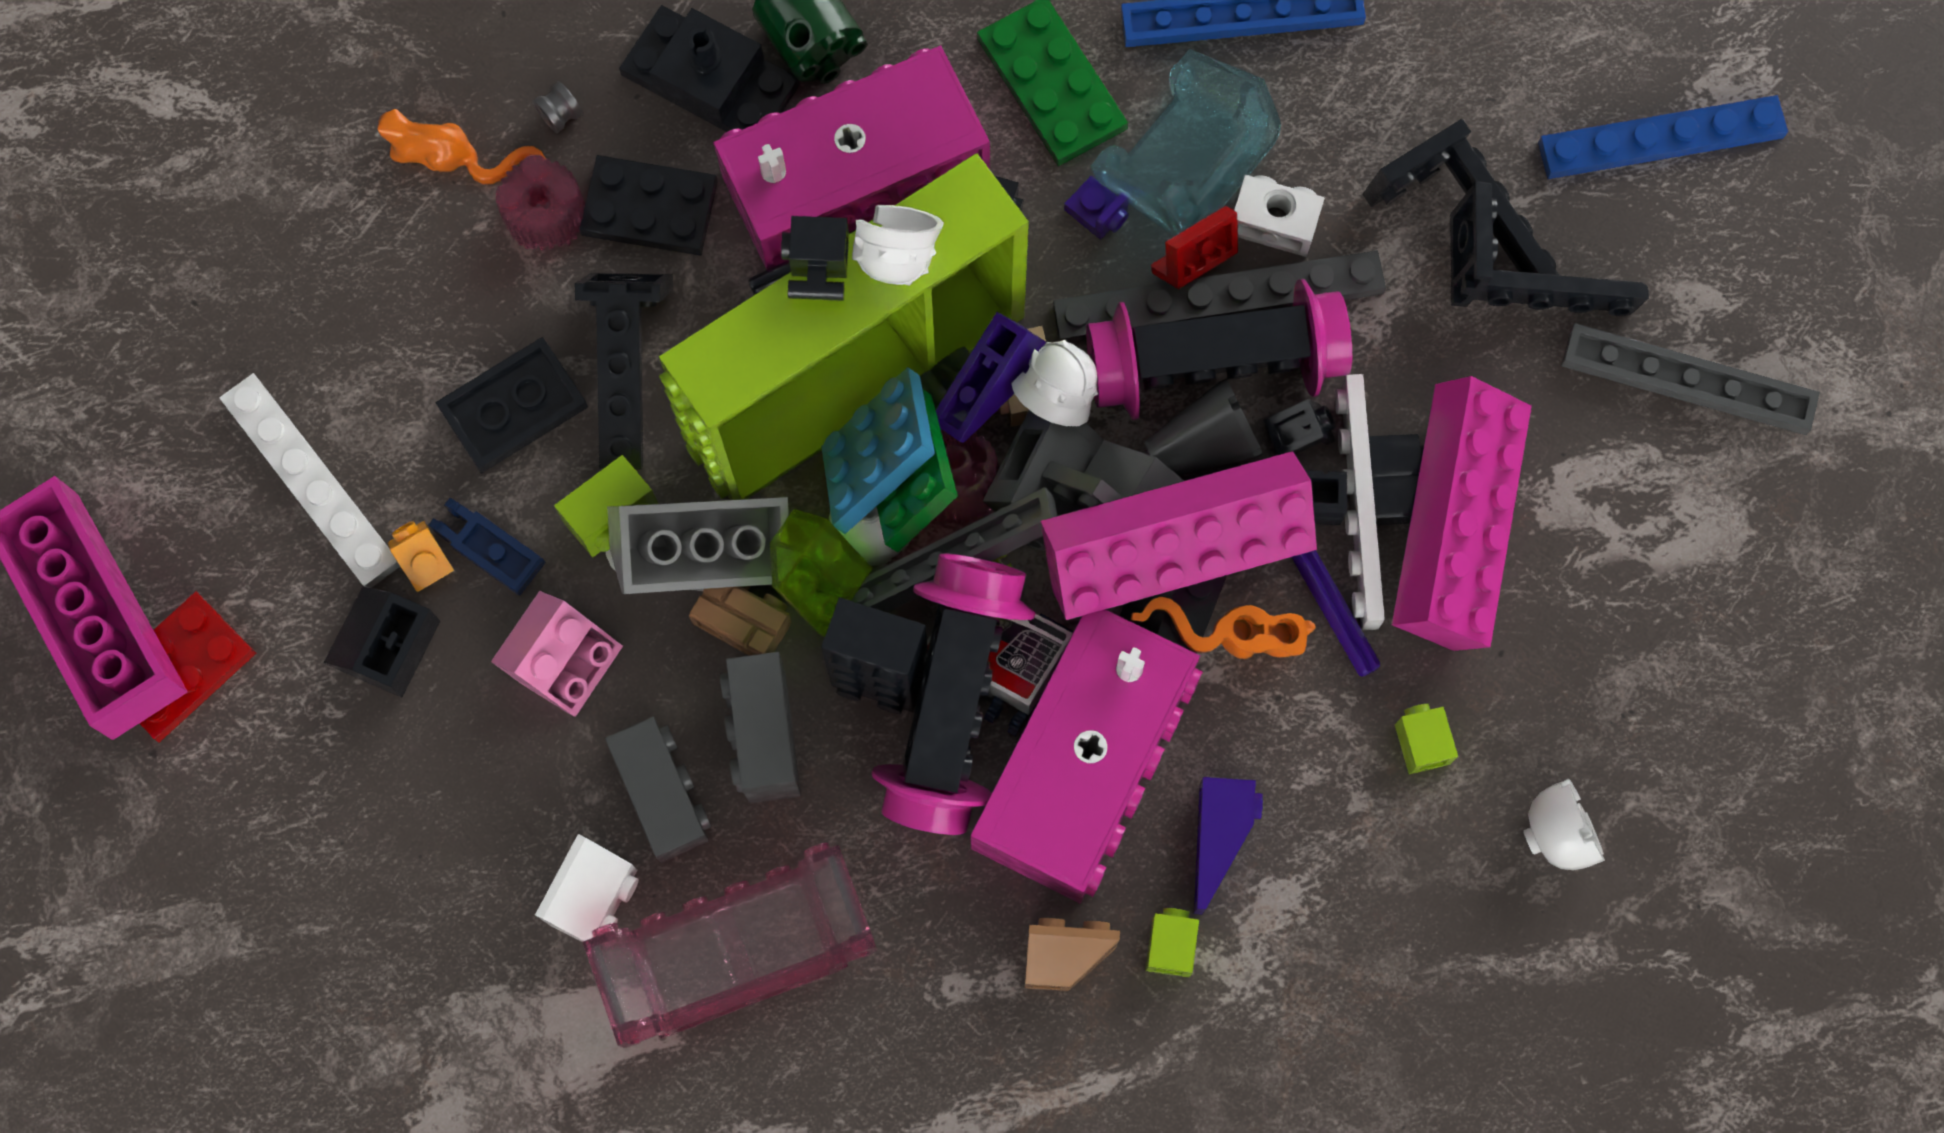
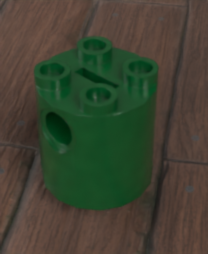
[752,0,868,84]

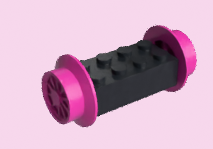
[1086,279,1352,420]
[872,553,1036,835]

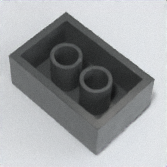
[720,652,801,803]

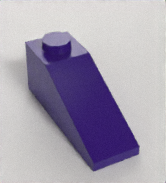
[936,312,1046,443]
[1193,777,1263,915]

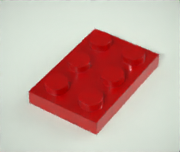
[139,591,257,743]

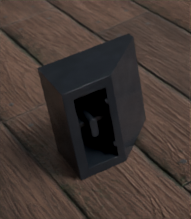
[324,587,440,698]

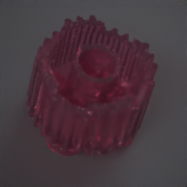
[496,155,585,250]
[933,430,999,524]

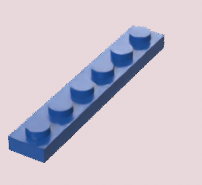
[1121,0,1366,47]
[1538,95,1788,179]

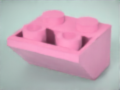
[491,591,623,717]

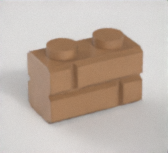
[689,586,792,656]

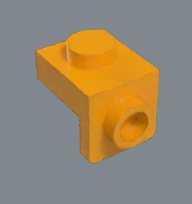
[388,521,454,593]

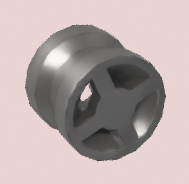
[532,81,583,133]

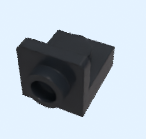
[1264,399,1336,455]

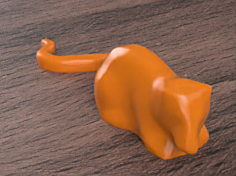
[378,109,557,184]
[1131,597,1316,659]

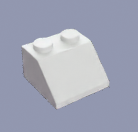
[535,834,639,949]

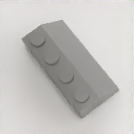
[607,497,793,594]

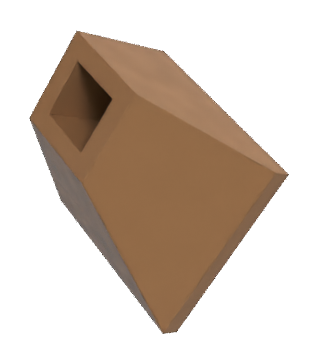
[1025,918,1120,991]

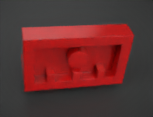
[1151,206,1238,289]

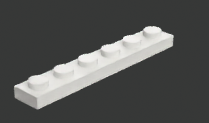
[219,373,400,588]
[1335,374,1385,630]

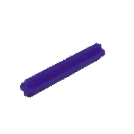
[1291,550,1380,677]

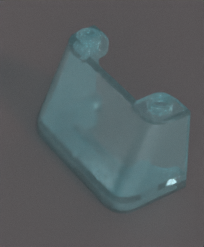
[1090,49,1281,236]

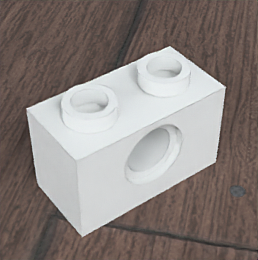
[1234,175,1325,257]

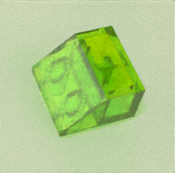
[770,509,873,637]

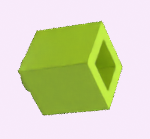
[1395,704,1458,774]
[1145,908,1199,977]

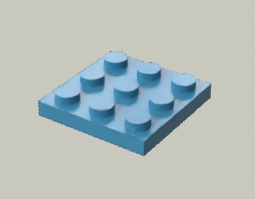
[821,367,935,534]

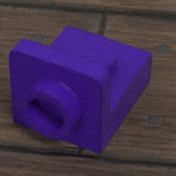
[1064,176,1129,240]

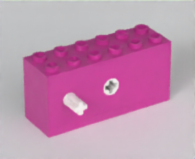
[714,45,990,270]
[971,609,1203,904]

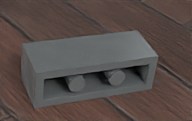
[605,717,712,863]

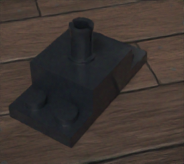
[619,5,800,132]

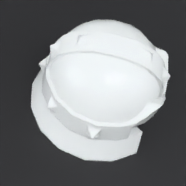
[852,205,944,286]
[1011,340,1098,426]

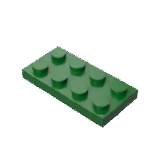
[977,0,1128,167]
[877,389,958,553]

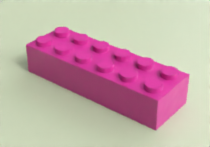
[1392,376,1532,651]
[1041,451,1317,620]
[0,476,188,740]

